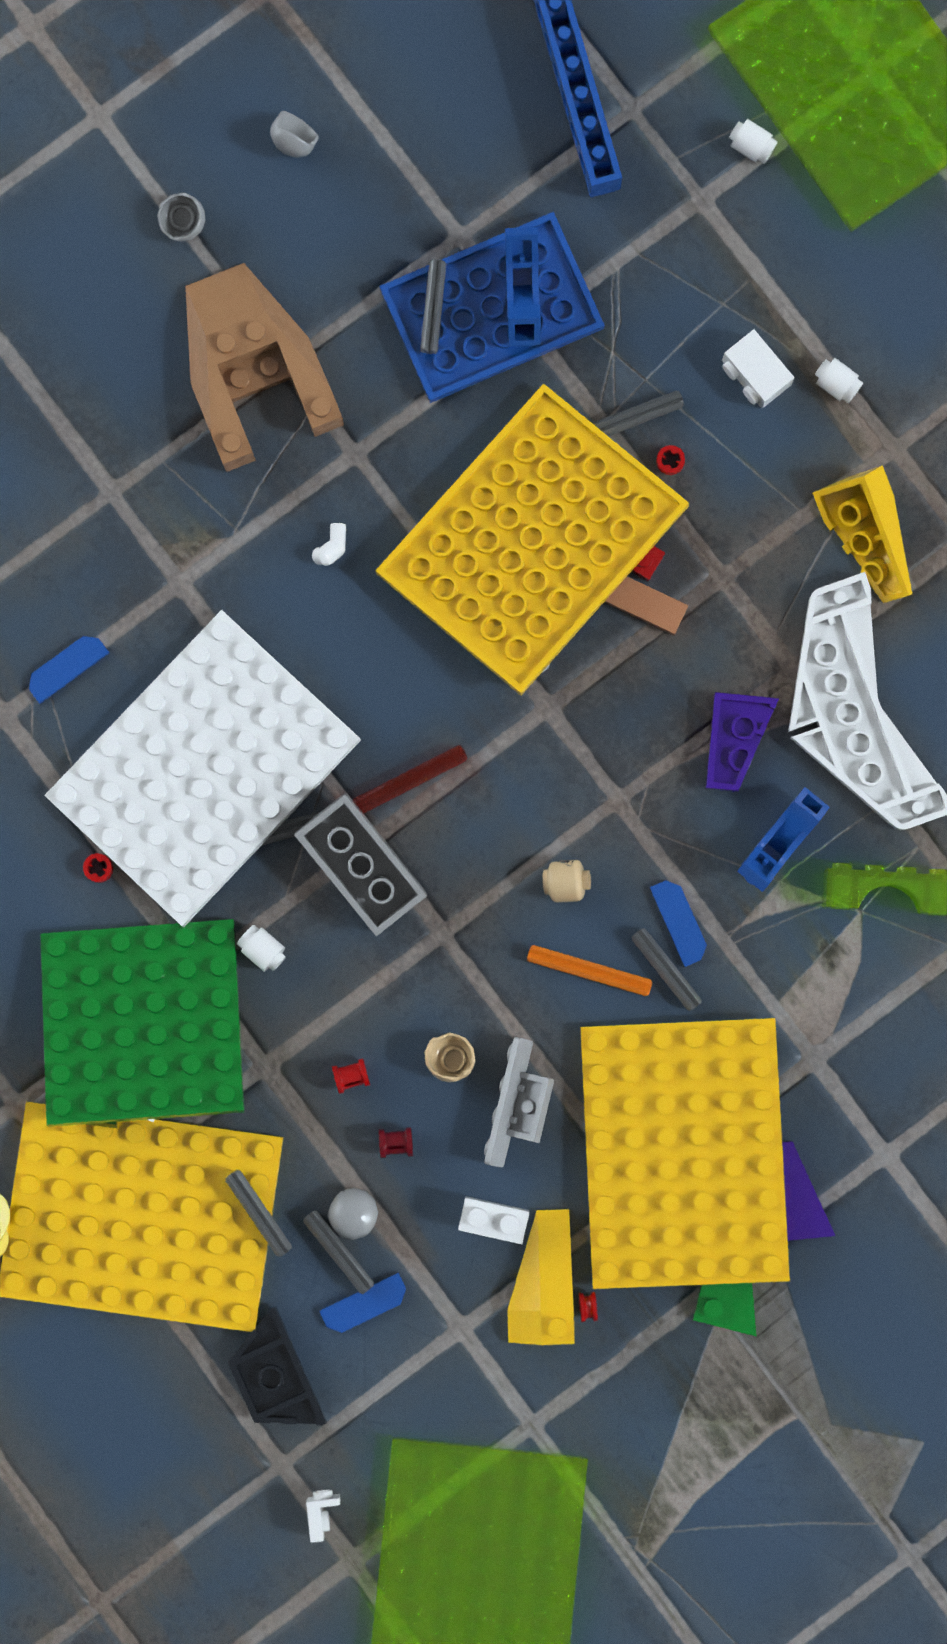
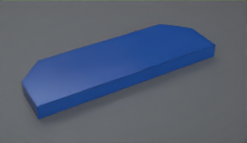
[29,636,110,704]
[650,880,707,967]
[319,1272,406,1333]

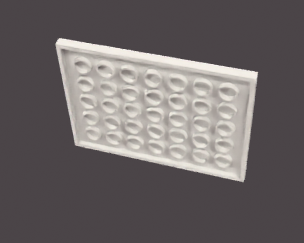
[44,610,361,927]

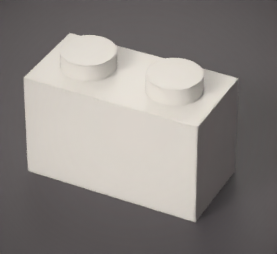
[722,329,795,408]
[458,1196,529,1244]

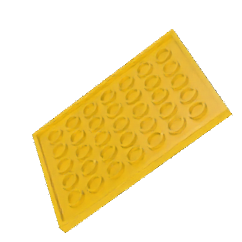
[375,383,689,695]
[580,1018,790,1289]
[0,1101,284,1332]

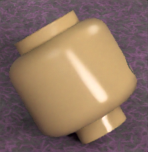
[543,860,591,903]

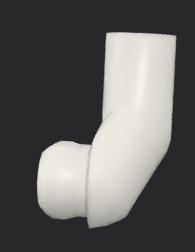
[312,523,346,566]

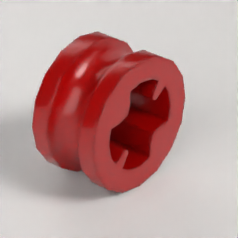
[656,445,685,475]
[83,853,114,883]
[579,1292,598,1322]

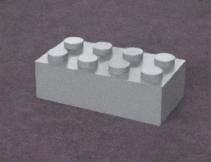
[295,792,427,936]

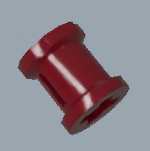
[379,1127,413,1159]

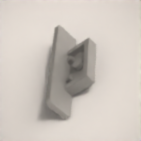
[484,1037,554,1167]

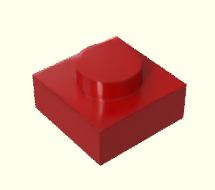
[631,546,665,581]

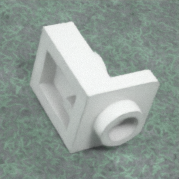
[306,1489,341,1543]

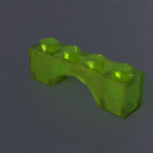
[822,863,947,916]

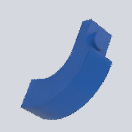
[505,227,541,346]
[737,787,830,892]

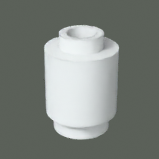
[729,119,778,164]
[814,358,863,403]
[237,925,286,972]

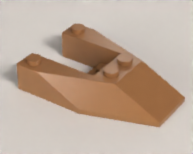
[185,263,344,472]

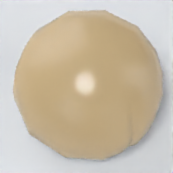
[424,1032,475,1082]

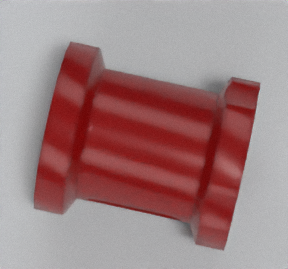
[332,1058,370,1094]

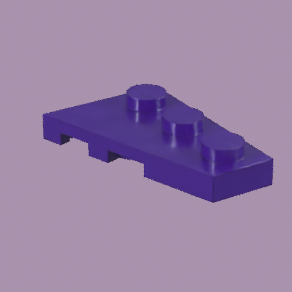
[705,692,779,792]
[782,1141,835,1241]

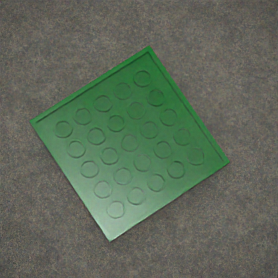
[40,919,244,1127]

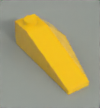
[813,465,912,603]
[507,1209,575,1345]

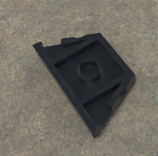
[228,1306,327,1425]

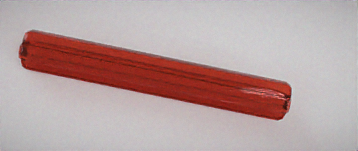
[352,745,467,814]

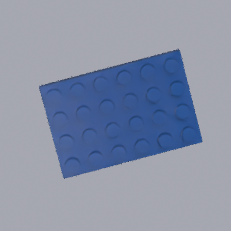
[379,212,605,403]

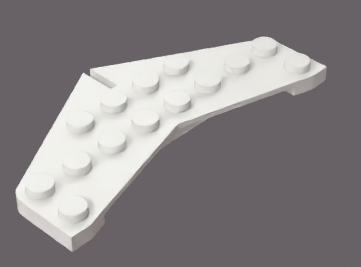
[788,572,947,830]

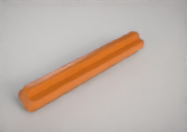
[527,945,652,996]

